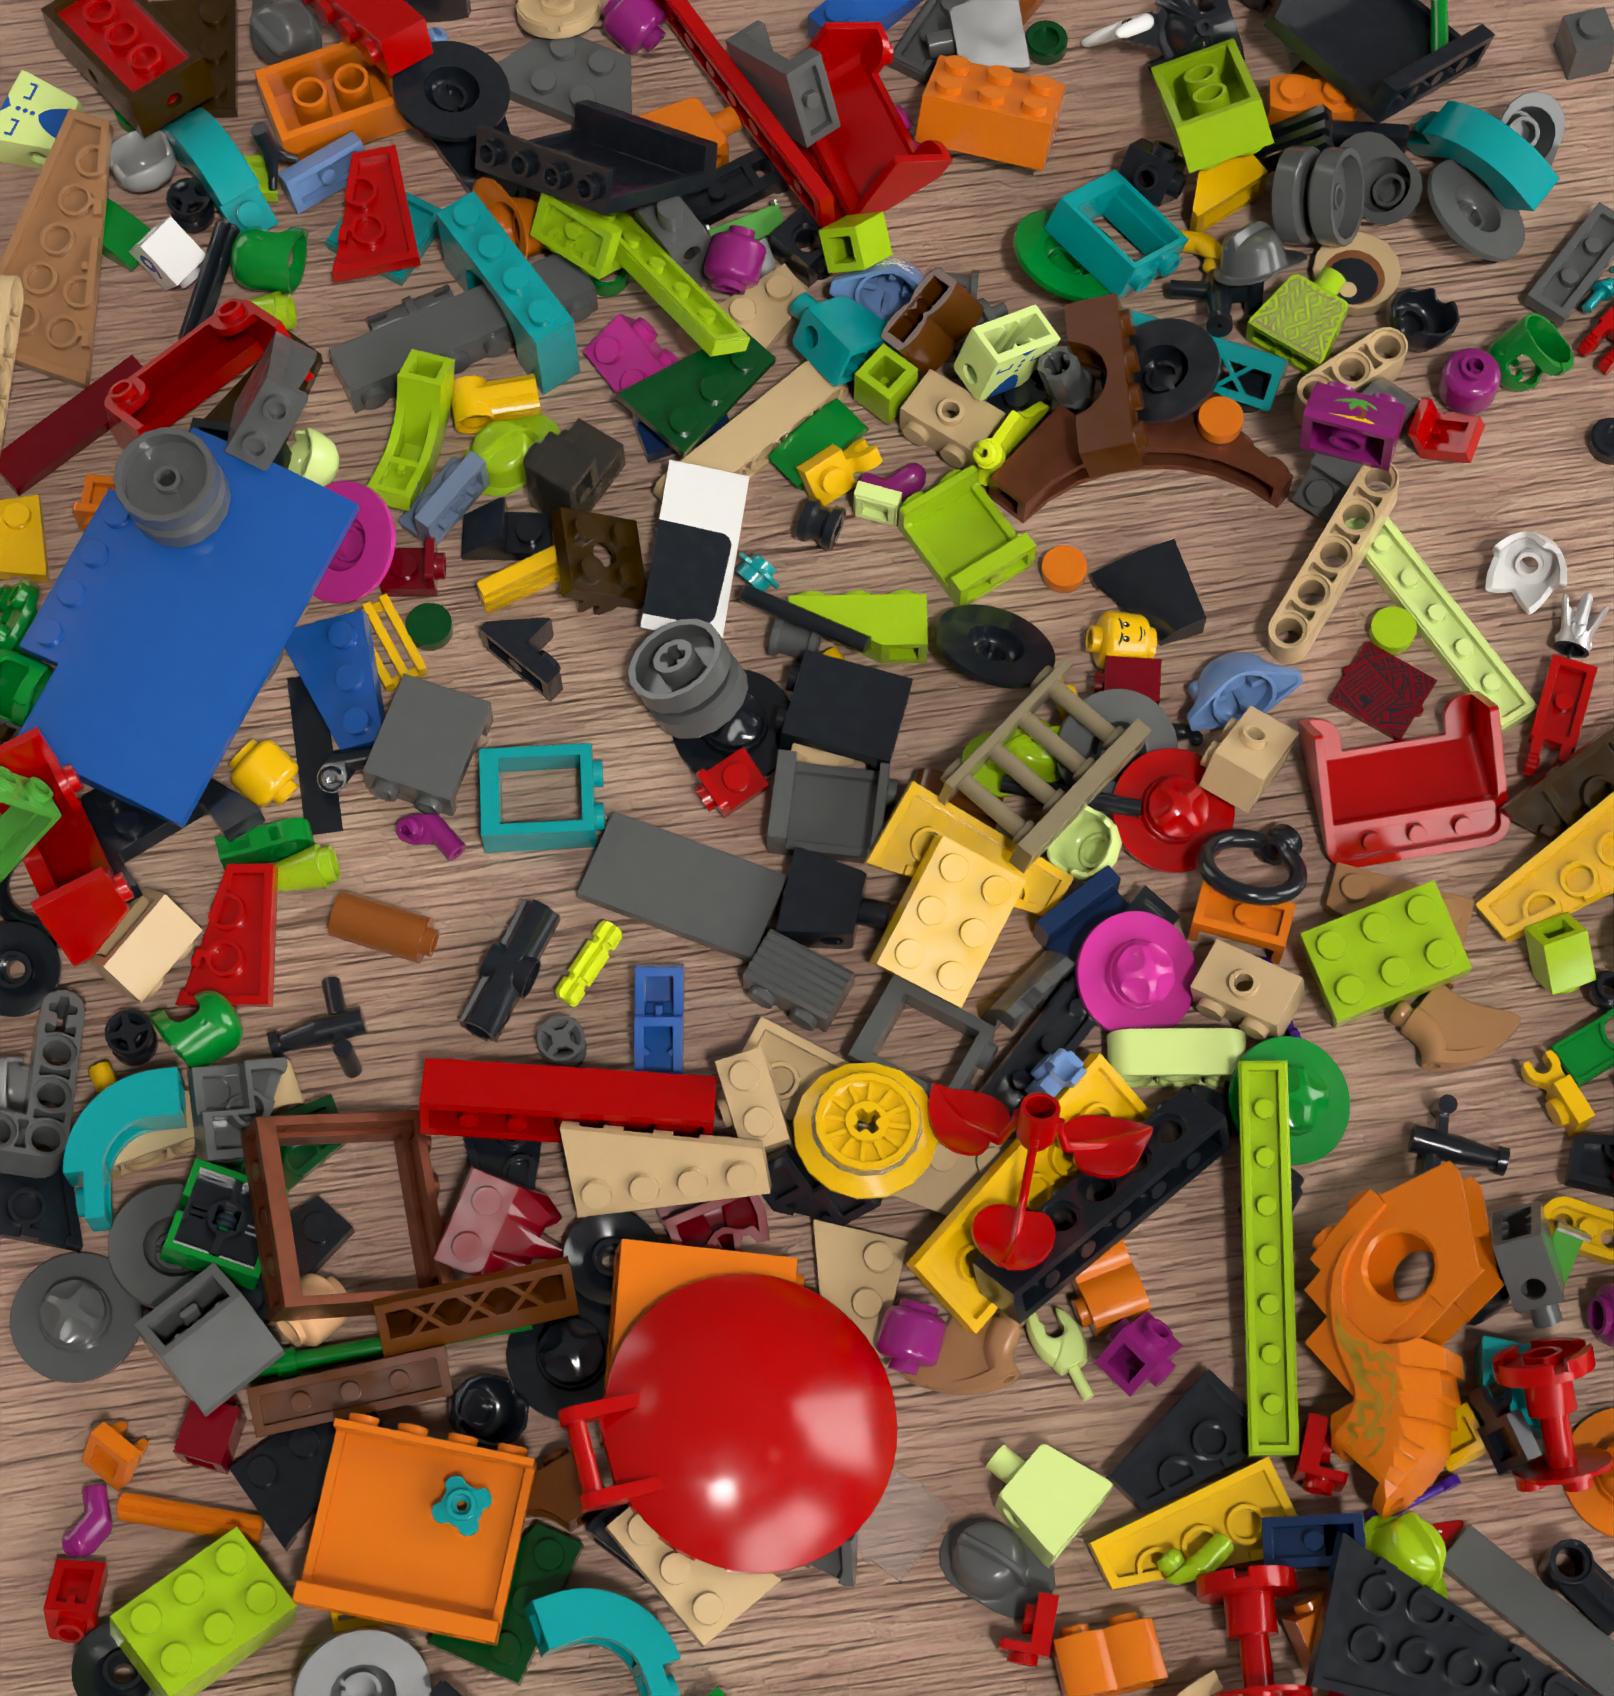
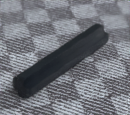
[178,220,240,340]

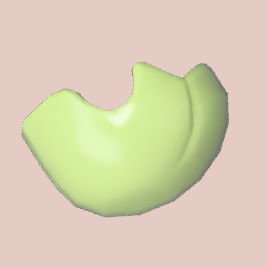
[288,427,340,487]
[1046,806,1122,881]

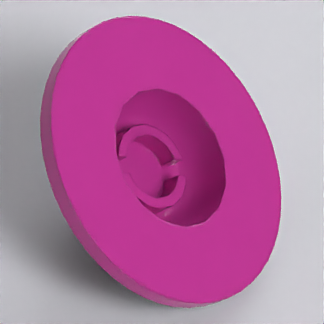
[313,481,396,604]
[1075,911,1197,1032]

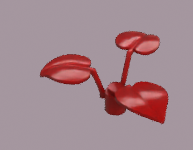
[928,1082,1153,1270]

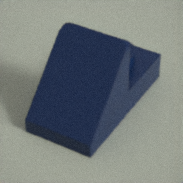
[1261,1512,1366,1571]

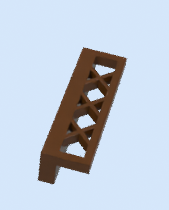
[372,1256,579,1358]
[246,1345,454,1438]

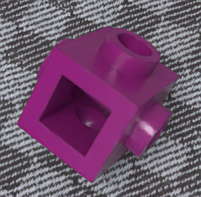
[1095,1311,1183,1397]

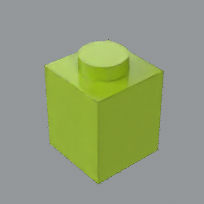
[818,211,893,273]
[854,343,918,425]
[1524,912,1596,995]

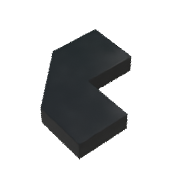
[762,1144,883,1226]

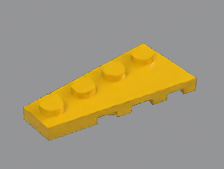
[0,494,50,583]
[863,781,1074,917]

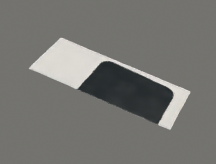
[640,460,750,638]

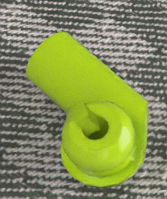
[1157,1533,1234,1585]

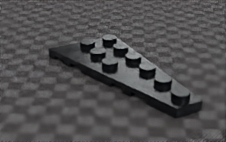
[1305,1532,1596,1696]

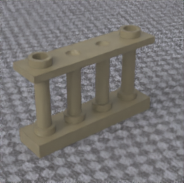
[938,657,1152,874]

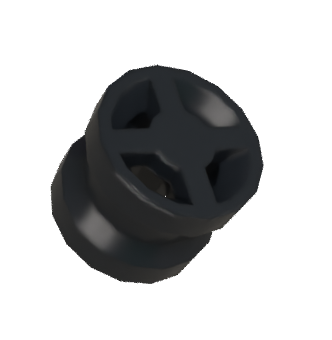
[166,178,215,234]
[796,496,846,551]
[105,1009,158,1066]

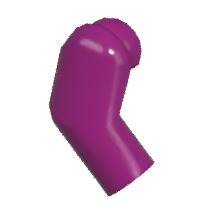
[396,814,466,861]
[62,1485,113,1558]

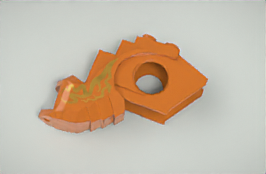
[1304,1160,1505,1518]

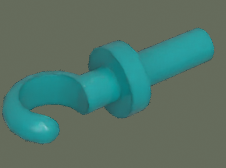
[1582,266,1614,313]

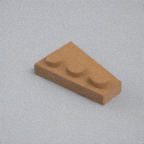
[1324,862,1475,990]

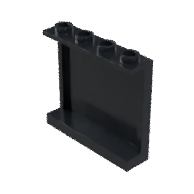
[1264,0,1495,124]
[475,99,718,215]

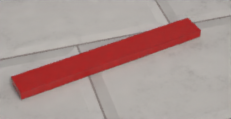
[653,0,836,228]

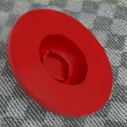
[1111,748,1235,873]

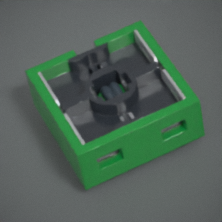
[160,1158,289,1291]

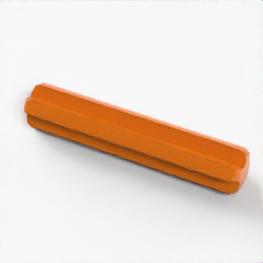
[116,1492,265,1544]

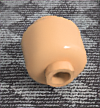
[275,1273,348,1347]

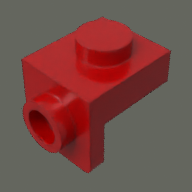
[1407,398,1485,464]

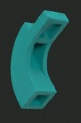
[1407,100,1560,211]
[159,107,279,232]
[63,1067,187,1232]
[524,1588,681,1696]

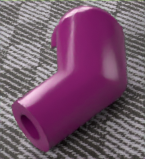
[861,462,926,502]

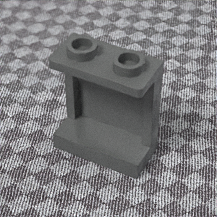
[725,20,841,148]
[225,331,317,471]
[363,674,493,816]
[767,749,898,864]

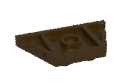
[1498,724,1614,841]

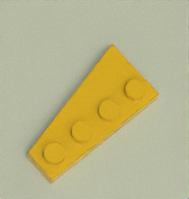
[1475,792,1614,944]
[1088,1456,1298,1590]

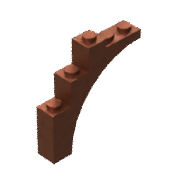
[989,391,1294,524]

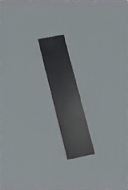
[287,676,343,835]

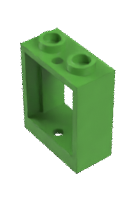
[0,766,62,883]

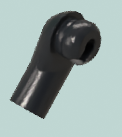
[317,745,373,793]

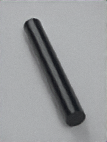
[740,584,871,654]
[1000,774,1142,818]

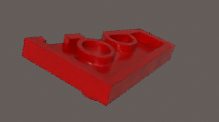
[332,145,421,283]
[175,863,278,1008]

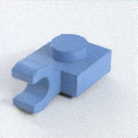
[1025,1048,1087,1097]

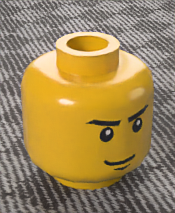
[1085,611,1157,670]

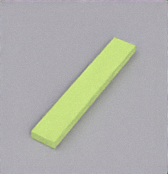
[1344,517,1538,734]

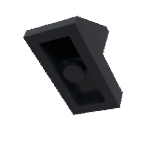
[461,497,554,561]
[480,618,563,702]

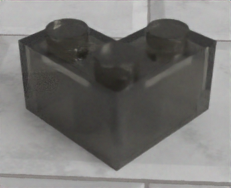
[523,418,626,513]

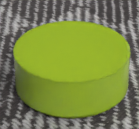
[1369,606,1417,655]

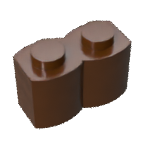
[881,268,984,375]

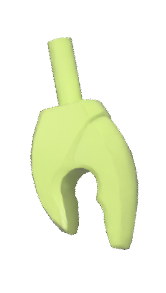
[1025,1308,1094,1401]

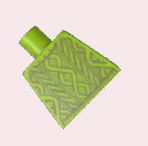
[1246,267,1348,375]

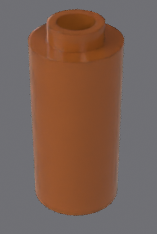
[328,891,439,963]

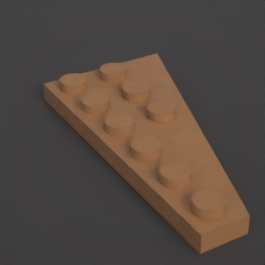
[0,108,113,389]

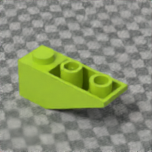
[788,589,928,663]

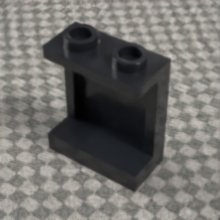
[773,650,913,771]

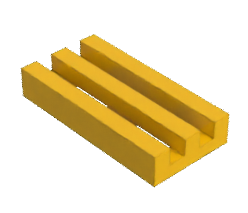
[477,545,560,615]
[345,593,428,693]

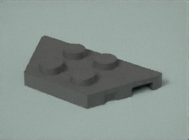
[498,35,632,125]

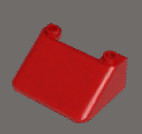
[793,22,953,221]
[1297,691,1510,868]

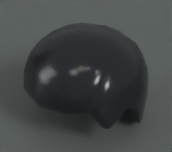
[1386,288,1460,352]
[449,1372,529,1450]

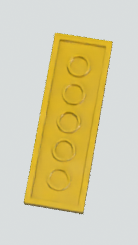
[906,1053,1153,1334]

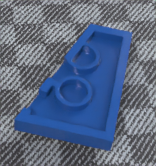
[284,609,385,750]

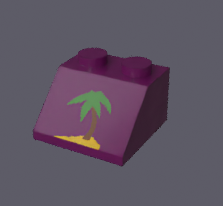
[1300,381,1406,471]

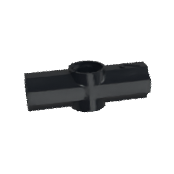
[459,899,561,1042]

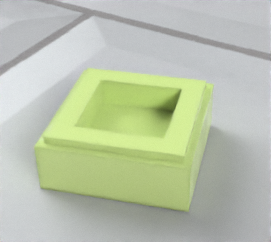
[853,481,902,526]

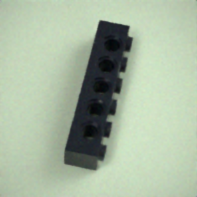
[972,1088,1231,1324]

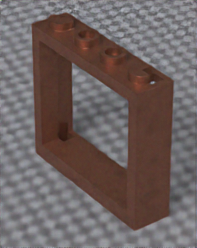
[241,1110,455,1322]

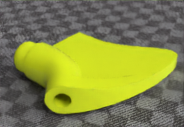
[973,401,1049,486]

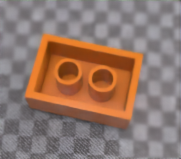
[254,41,412,167]
[915,55,1066,171]

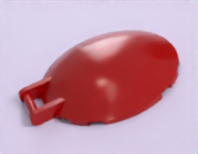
[557,1274,898,1574]

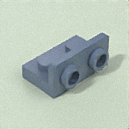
[399,451,490,546]

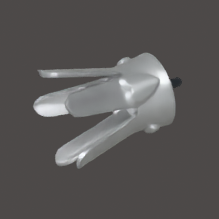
[1554,593,1610,659]

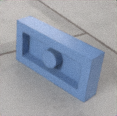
[278,131,364,214]

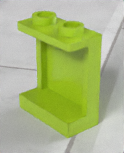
[898,464,1037,607]

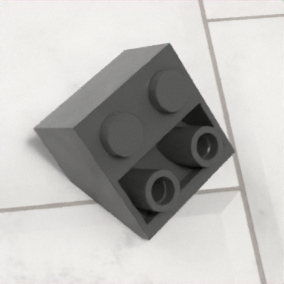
[134,1262,285,1417]

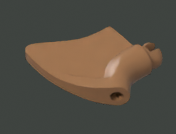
[1389,985,1521,1071]
[901,1310,1026,1395]

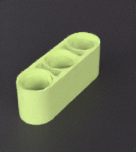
[1107,1028,1247,1088]

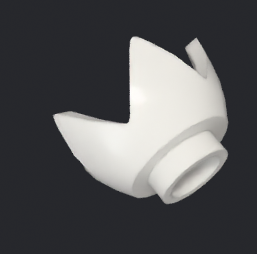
[1485,531,1567,615]

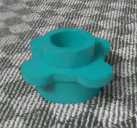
[735,552,780,592]
[432,1476,492,1536]

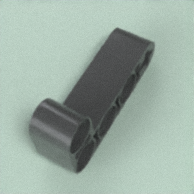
[0,990,85,1178]

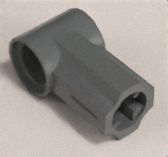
[1037,346,1096,414]

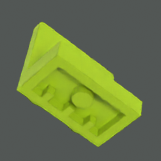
[530,193,623,280]

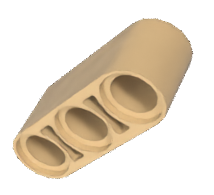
[1291,327,1408,427]

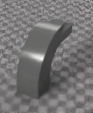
[1291,377,1420,523]

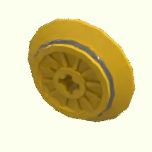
[793,1062,938,1199]

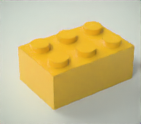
[869,836,1027,1008]

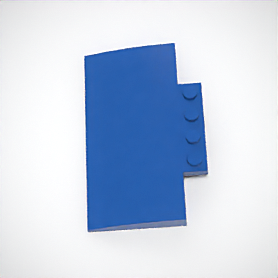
[17,427,360,828]

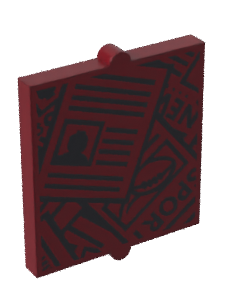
[1329,641,1437,741]

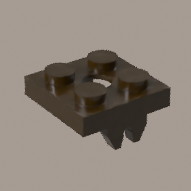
[551,507,647,615]

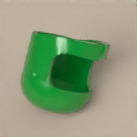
[230,226,308,295]
[1487,313,1574,392]
[0,649,53,728]
[148,991,243,1069]

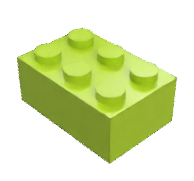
[1151,38,1274,173]
[1298,880,1472,1029]
[110,1526,297,1696]

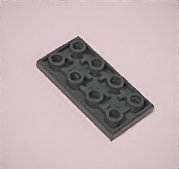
[577,811,788,963]

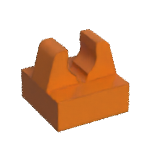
[81,1421,149,1492]

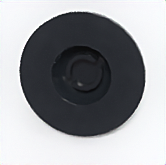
[392,41,510,142]
[1101,318,1221,425]
[935,604,1055,689]
[673,669,793,777]
[507,1291,611,1421]

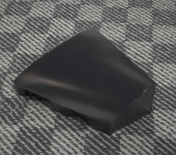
[1090,539,1206,646]

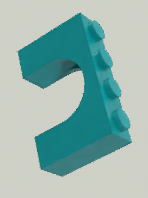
[436,190,580,395]

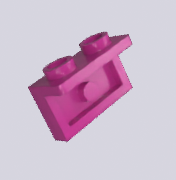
[583,314,680,393]

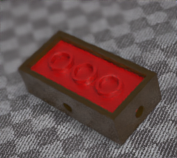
[41,0,217,138]

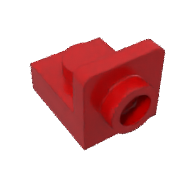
[694,747,770,819]
[1292,1413,1348,1496]
[43,1559,108,1643]
[998,1592,1059,1667]

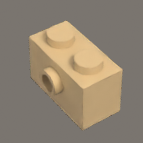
[899,369,1006,469]
[1199,706,1299,813]
[86,887,202,1003]
[1190,939,1305,1041]
[715,1047,795,1156]

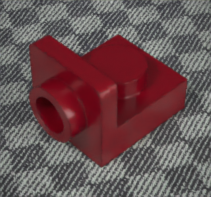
[381,537,446,597]

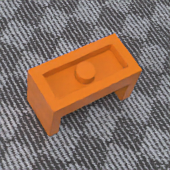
[1187,880,1296,965]

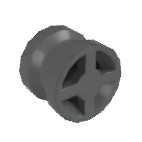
[537,1016,587,1068]

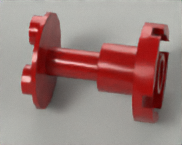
[1491,1337,1614,1492]
[1196,1565,1313,1696]

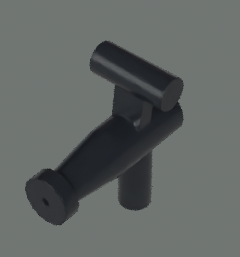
[1170,268,1264,338]
[267,977,368,1078]
[1408,1094,1510,1176]

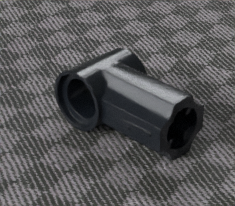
[1537,1538,1614,1636]

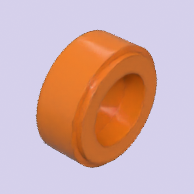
[1197,396,1244,444]
[1041,545,1087,593]

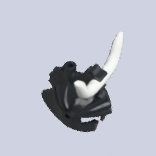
[1081,0,1245,79]

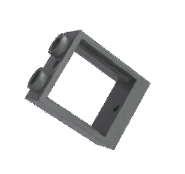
[848,975,999,1098]

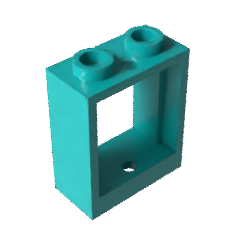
[1044,169,1189,298]
[479,743,605,853]

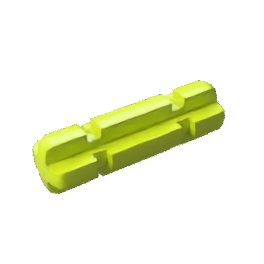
[555,920,622,1007]

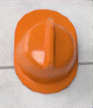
[472,177,547,259]

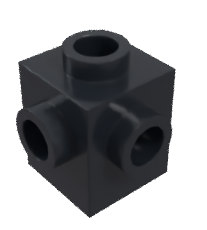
[1118,138,1188,207]

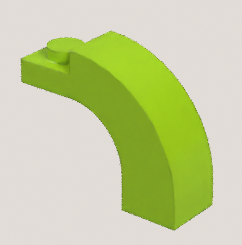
[367,349,455,512]

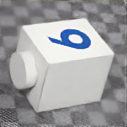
[129,216,205,291]

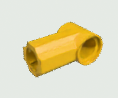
[451,374,541,435]

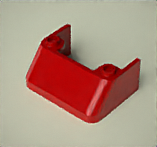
[104,299,314,450]
[0,727,134,967]

